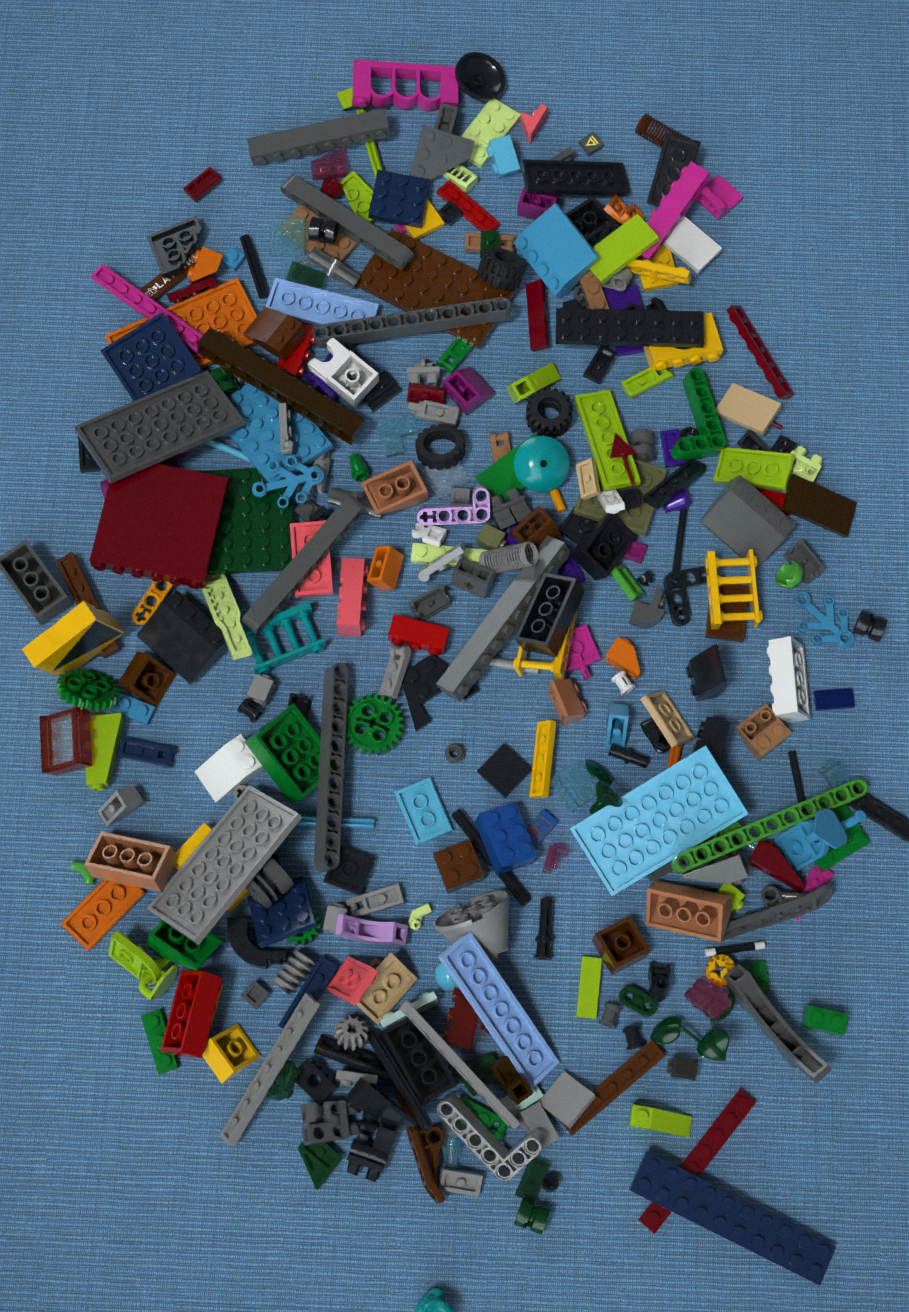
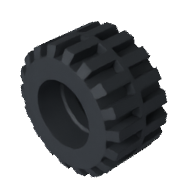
[477,248,527,290]
[526,387,573,438]

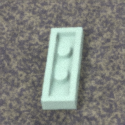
[380,991,439,1029]

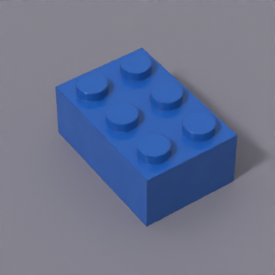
[475,803,537,875]

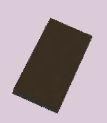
[781,474,857,538]

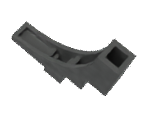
[723,964,832,1084]

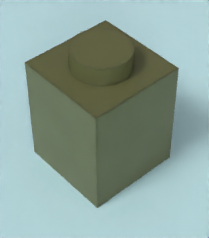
[477,523,507,554]

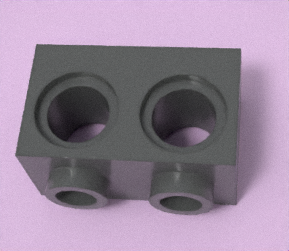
[434,103,458,134]

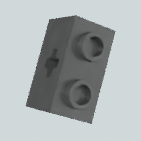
[451,558,495,599]

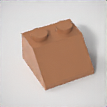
[548,679,587,726]

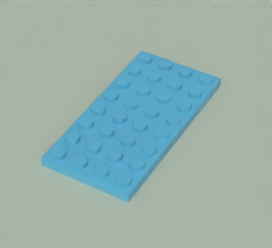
[570,745,749,896]

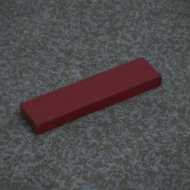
[525,279,549,352]

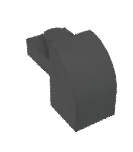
[629,588,665,628]

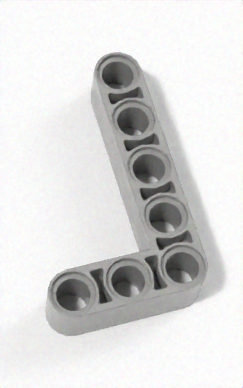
[437,1094,546,1181]

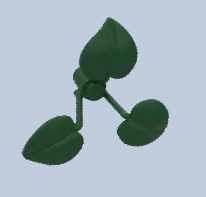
[585,760,623,814]
[650,993,735,1061]

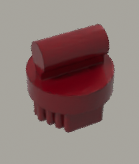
[320,177,343,198]

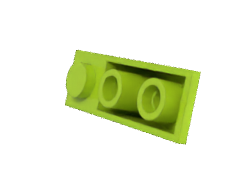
[506,362,561,404]

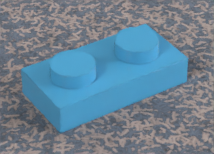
[112,693,156,726]

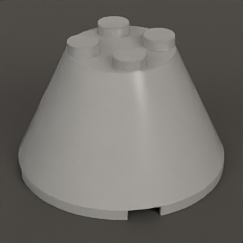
[433,890,510,962]

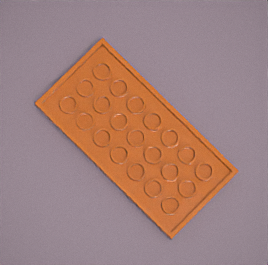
[105,278,257,369]

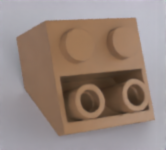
[736,704,791,762]

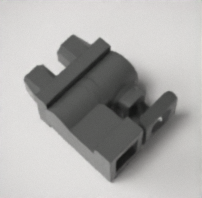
[301,1100,358,1146]

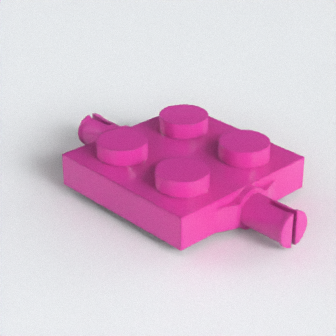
[565,625,601,680]

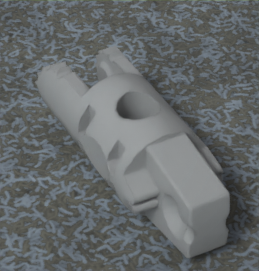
[309,451,331,494]

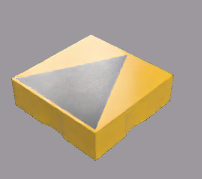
[22,601,125,677]

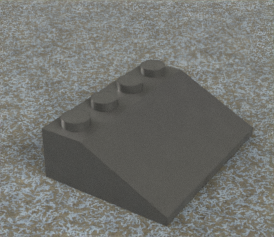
[699,475,796,570]

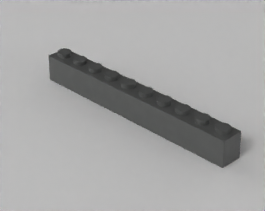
[436,535,571,702]

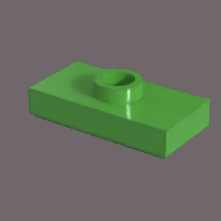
[611,565,645,601]

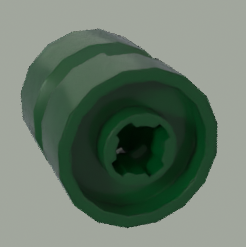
[210,367,240,397]
[514,1198,550,1235]

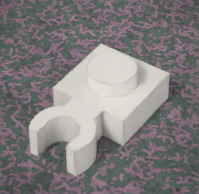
[411,523,447,547]

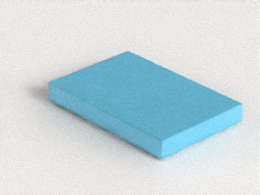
[394,777,453,847]

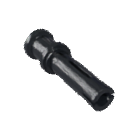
[534,898,553,960]

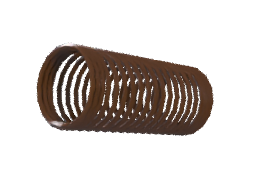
[635,113,691,148]

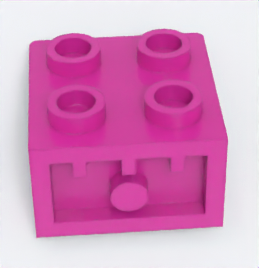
[695,175,743,220]

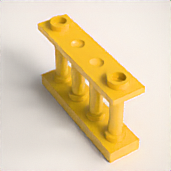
[705,549,763,630]
[513,611,577,680]

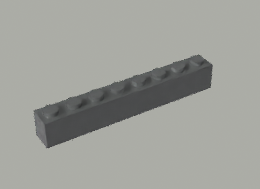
[247,108,391,166]

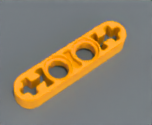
[131,581,172,625]

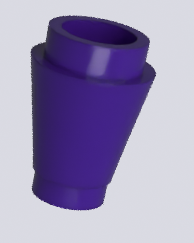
[663,491,691,513]

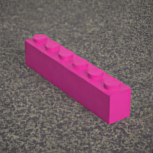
[637,162,709,261]

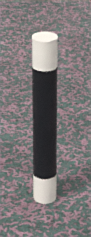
[704,941,765,957]

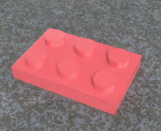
[325,956,378,1006]

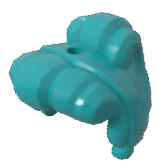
[414,1288,455,1312]

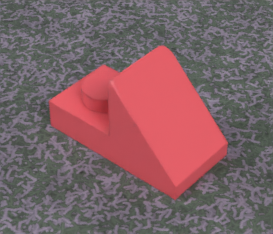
[520,104,547,143]

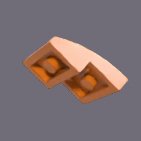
[604,195,645,224]

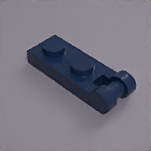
[118,737,176,768]

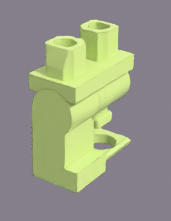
[781,446,823,493]

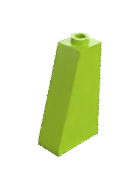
[82,712,125,791]

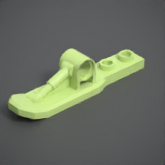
[201,574,252,660]

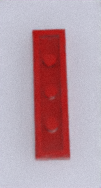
[437,180,500,232]

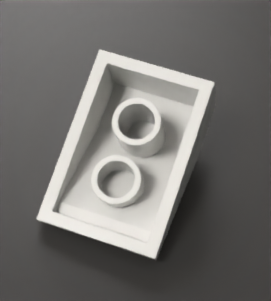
[194,734,265,803]

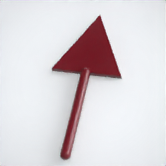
[610,433,637,485]

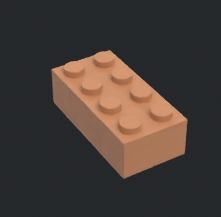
[84,831,178,892]

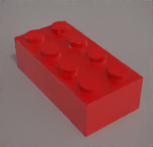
[160,971,222,1058]

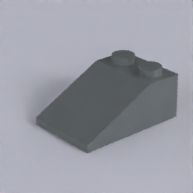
[682,849,749,885]

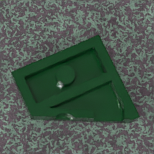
[448,1054,496,1097]
[298,1142,343,1190]

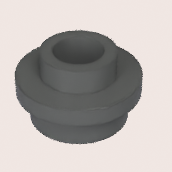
[445,744,464,763]

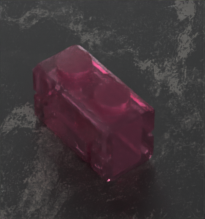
[684,978,731,1020]

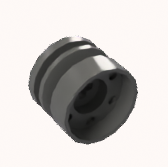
[245,857,294,909]

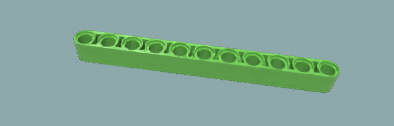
[671,779,868,874]

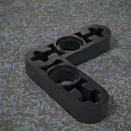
[663,566,718,627]

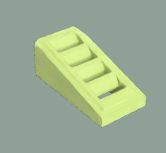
[441,165,478,194]

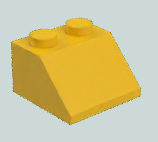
[203,1024,261,1084]

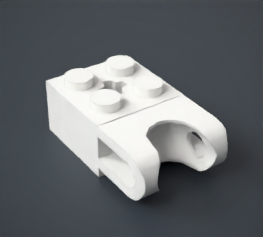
[307,338,379,407]

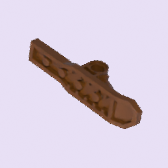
[393,1084,445,1204]

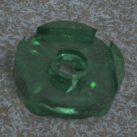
[266,1059,300,1101]

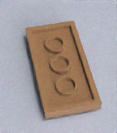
[279,204,357,262]

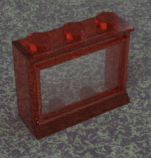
[39,706,92,776]

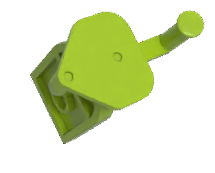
[108,931,178,1001]

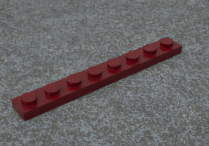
[638,1089,756,1234]

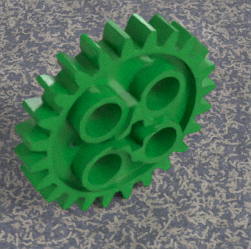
[55,668,120,712]
[345,693,405,756]

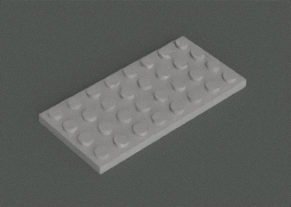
[147,785,302,945]

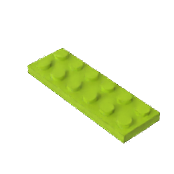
[574,390,641,491]

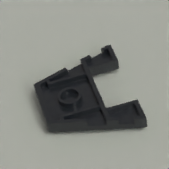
[402,654,479,732]

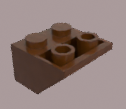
[509,506,561,557]

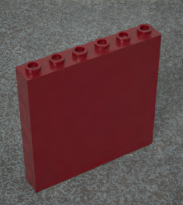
[90,464,229,589]

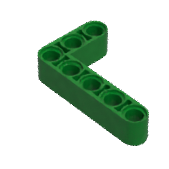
[670,367,726,461]

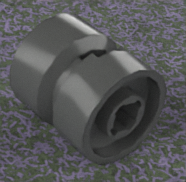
[630,429,655,462]

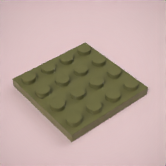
[573,458,667,537]

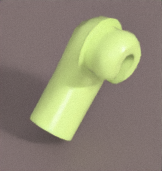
[408,903,432,930]

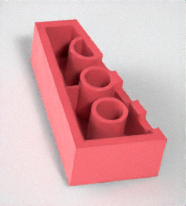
[336,558,369,637]

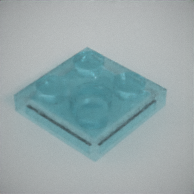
[270,218,307,257]

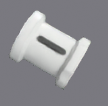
[611,670,636,696]

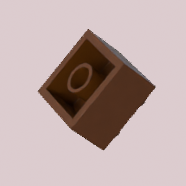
[433,839,484,894]
[592,916,650,975]

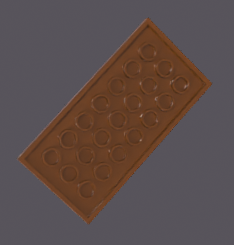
[355,228,516,349]

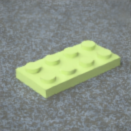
[461,98,520,169]

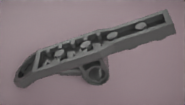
[722,884,834,941]

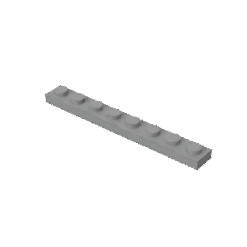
[220,993,320,1147]

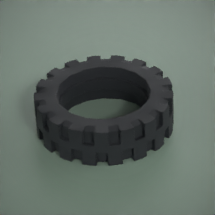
[415,424,465,470]

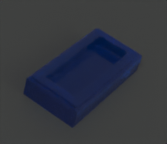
[813,688,855,711]

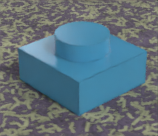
[221,246,246,272]

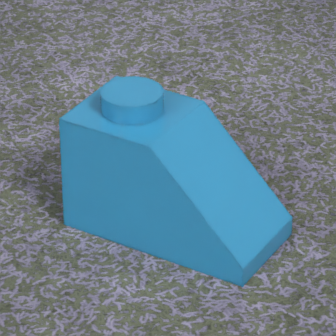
[605,703,629,749]

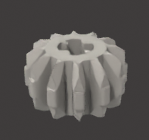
[334,1015,369,1051]

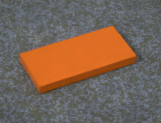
[60,880,146,952]

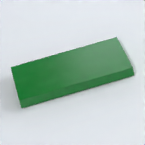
[474,434,547,503]

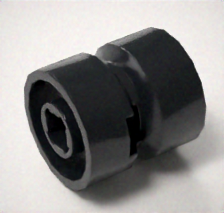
[308,217,338,245]
[853,610,888,642]

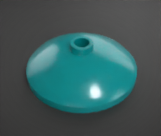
[514,436,570,492]

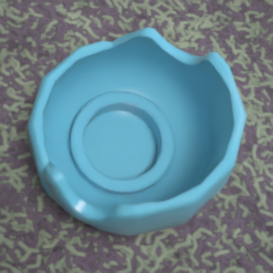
[434,962,459,991]

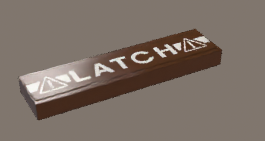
[140,248,197,301]

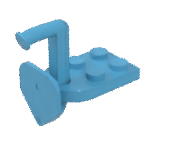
[774,809,866,873]

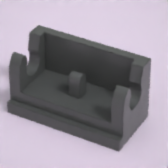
[784,539,825,585]
[409,584,451,621]

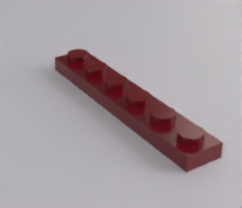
[726,305,795,399]

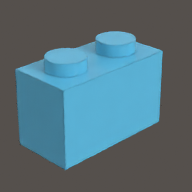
[486,134,520,178]

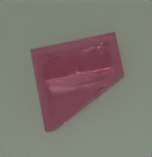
[311,146,347,180]

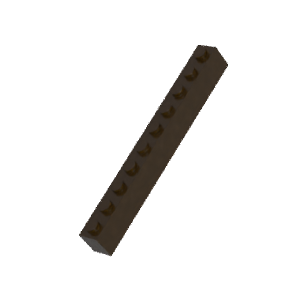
[197,327,365,445]

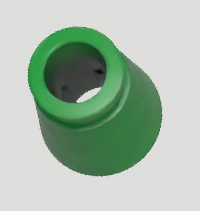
[349,453,369,482]

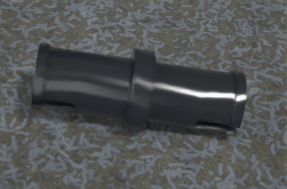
[608,744,649,769]

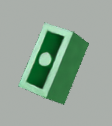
[800,1005,849,1037]

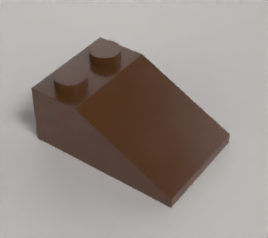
[243,307,307,362]

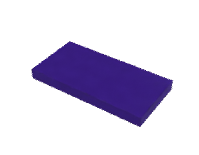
[603,283,644,357]

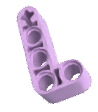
[417,485,490,525]

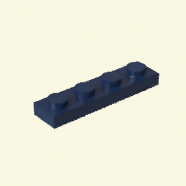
[278,956,339,1029]

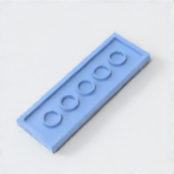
[265,278,379,332]

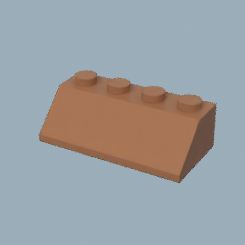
[645,880,732,942]

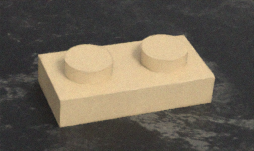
[576,458,601,500]

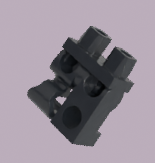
[347,1119,398,1182]

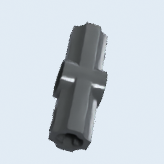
[307,247,361,289]
[327,487,383,519]

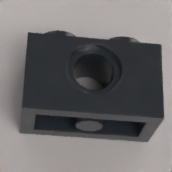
[290,1059,338,1106]

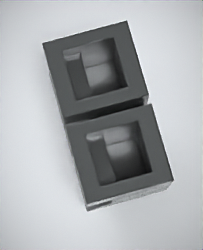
[490,487,531,530]

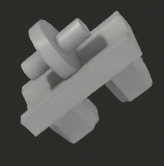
[407,358,440,387]

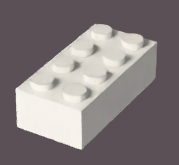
[767,636,811,723]

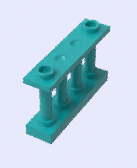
[242,601,327,675]

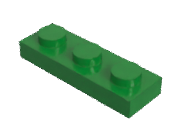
[141,1009,179,1075]

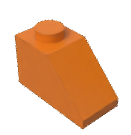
[604,637,640,680]

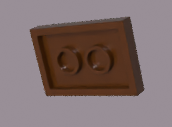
[705,584,749,643]

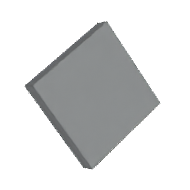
[539,1071,596,1128]

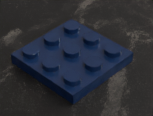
[368,170,430,228]
[248,876,317,948]

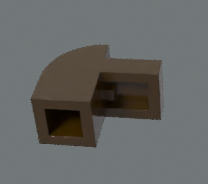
[489,1054,533,1105]

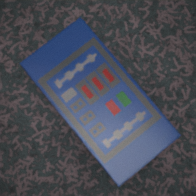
[526,809,558,849]

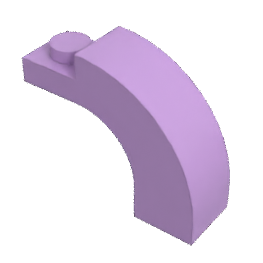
[335,914,408,946]

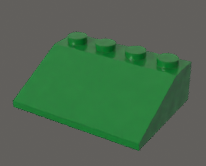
[244,703,333,804]

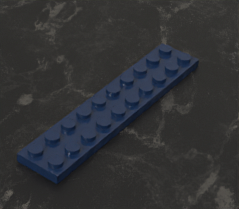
[629,1151,836,1286]

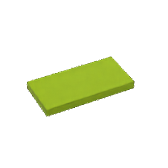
[589,213,660,284]
[713,447,795,491]

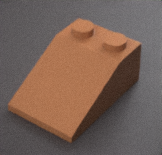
[361,460,428,516]

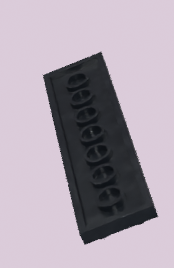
[555,308,704,348]

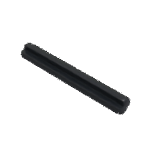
[240,234,268,299]

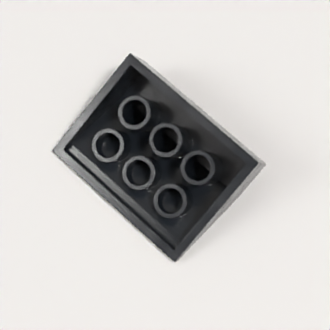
[137,590,229,685]

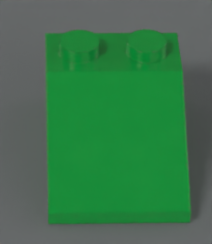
[147,920,222,971]

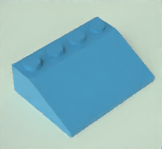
[514,203,599,296]

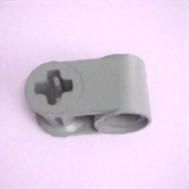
[600,267,633,291]

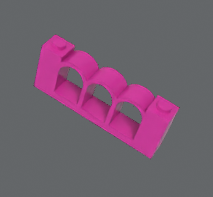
[352,59,458,111]

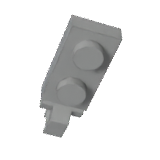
[407,400,460,427]
[279,403,293,455]

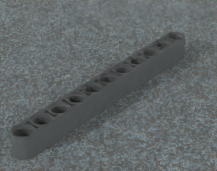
[312,297,511,348]
[314,663,349,873]

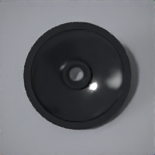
[455,52,505,101]

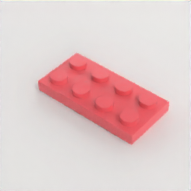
[290,520,334,598]

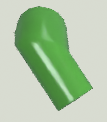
[71,861,95,885]

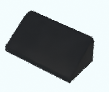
[737,430,771,451]

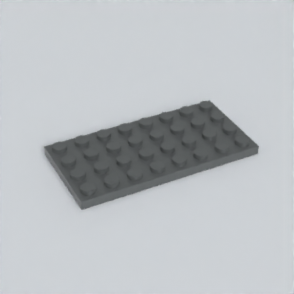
[74,370,244,483]

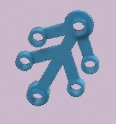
[252,456,324,509]
[794,592,855,649]

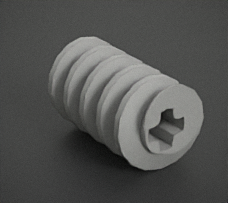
[272,950,316,996]

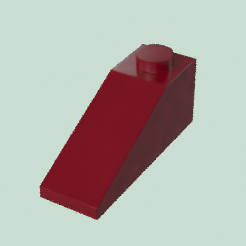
[748,840,804,893]

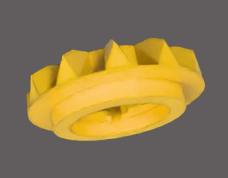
[704,954,735,987]

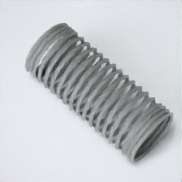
[479,541,538,574]

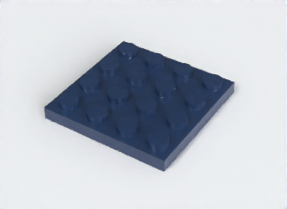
[100,312,202,401]

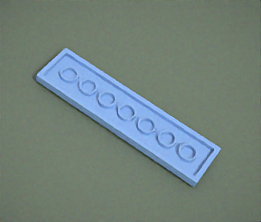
[438,931,560,1089]

